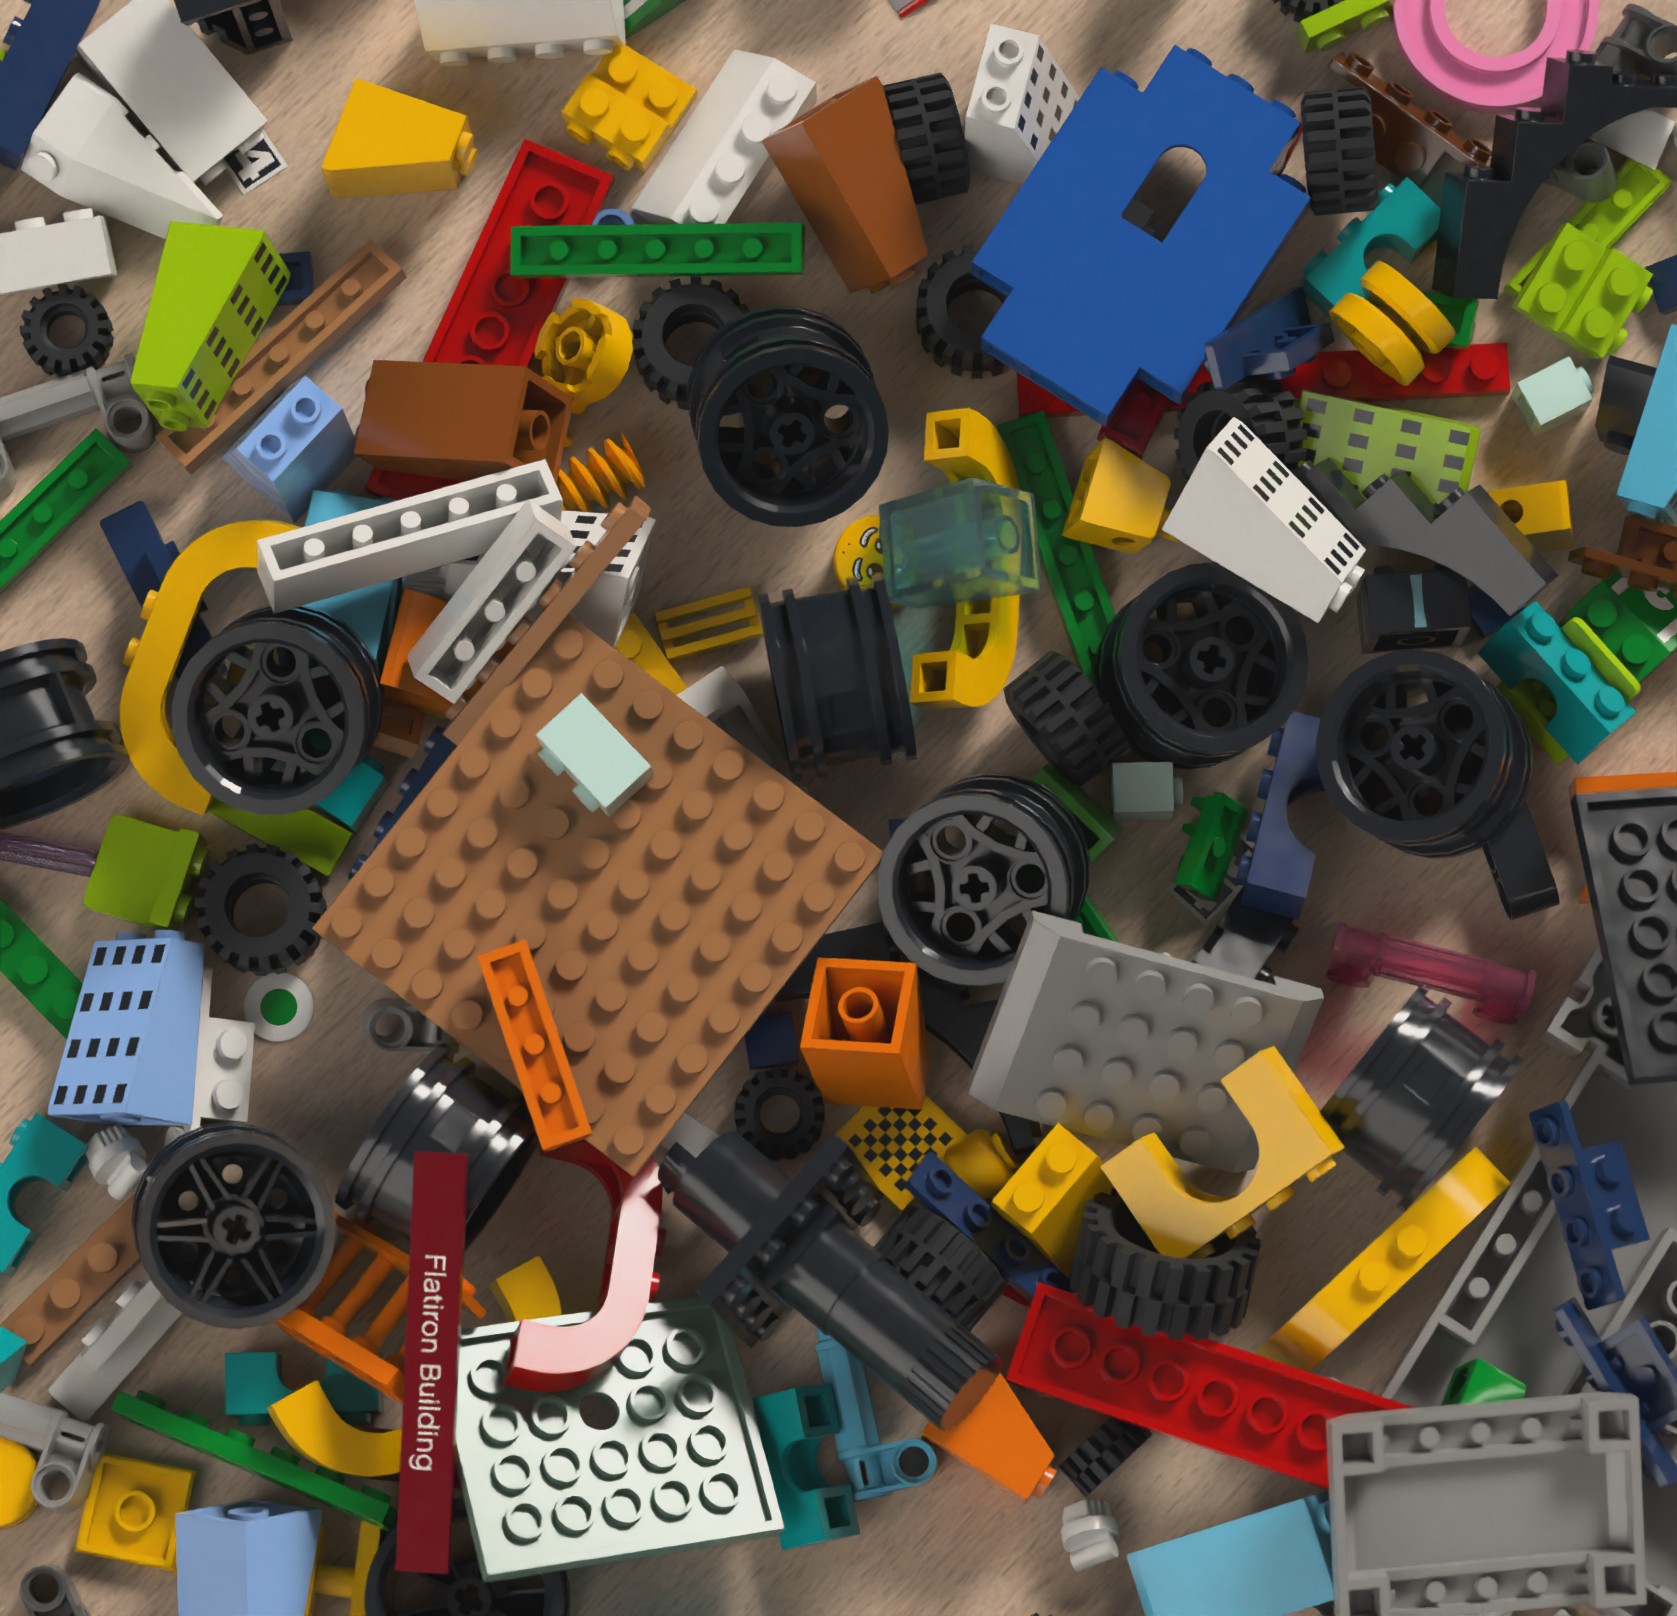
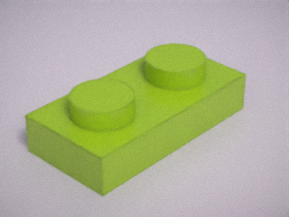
[1297,0,1395,53]

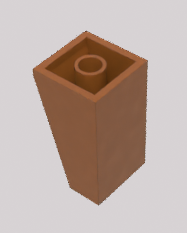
[761,76,929,294]
[354,360,574,484]

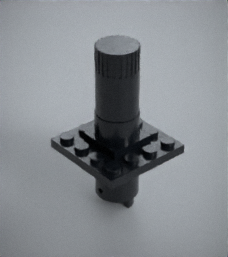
[657,1131,1003,1431]

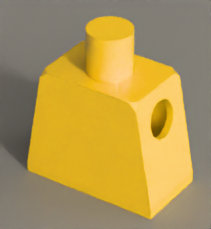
[1062,438,1178,554]
[1487,480,1574,551]

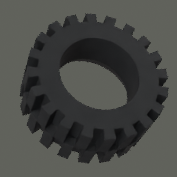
[1070,1188,1261,1340]

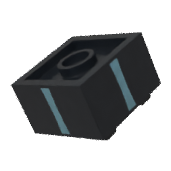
[1356,562,1471,654]

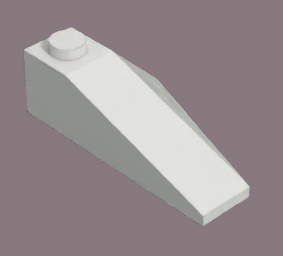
[21,72,223,239]

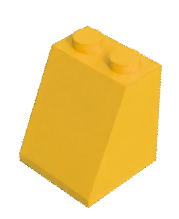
[321,78,478,199]
[991,1123,1114,1276]

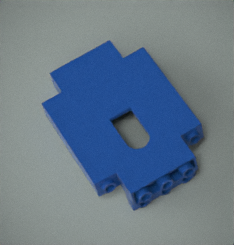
[971,45,1311,428]

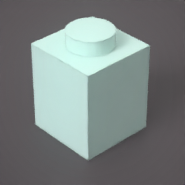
[1511,357,1594,437]
[1110,762,1183,821]

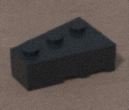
[174,0,293,55]
[1192,886,1300,982]

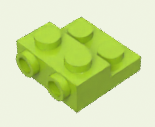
[1511,223,1653,360]

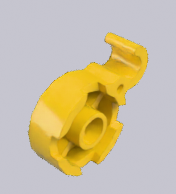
[535,298,633,447]

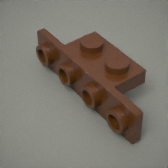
[1327,52,1492,188]
[1568,514,1677,600]

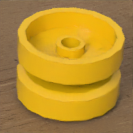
[1328,260,1456,386]

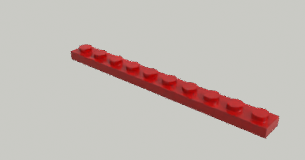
[1016,343,1510,418]

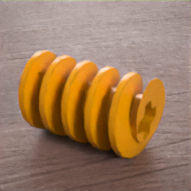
[556,432,645,513]

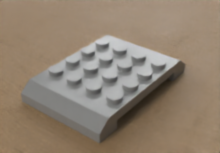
[967,910,1324,1173]
[1326,1392,1647,1616]

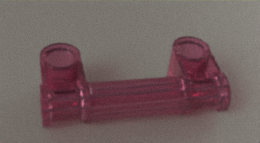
[1326,921,1537,1025]

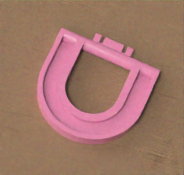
[1391,0,1599,114]

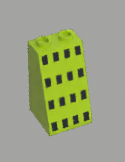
[130,221,291,431]
[1293,388,1481,514]

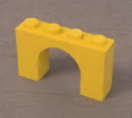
[1100,1046,1345,1259]

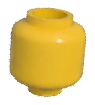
[944,1129,1019,1201]

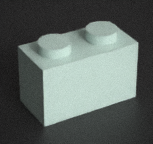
[536,693,654,817]

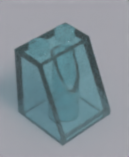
[879,478,1042,609]

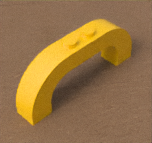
[910,408,1023,711]
[119,519,301,816]
[1253,1146,1510,1372]
[266,1255,562,1478]

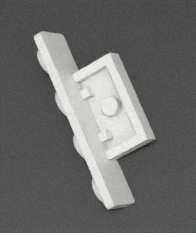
[164,967,255,1147]
[48,1242,198,1422]

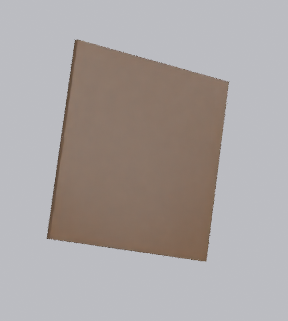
[312,614,883,1178]

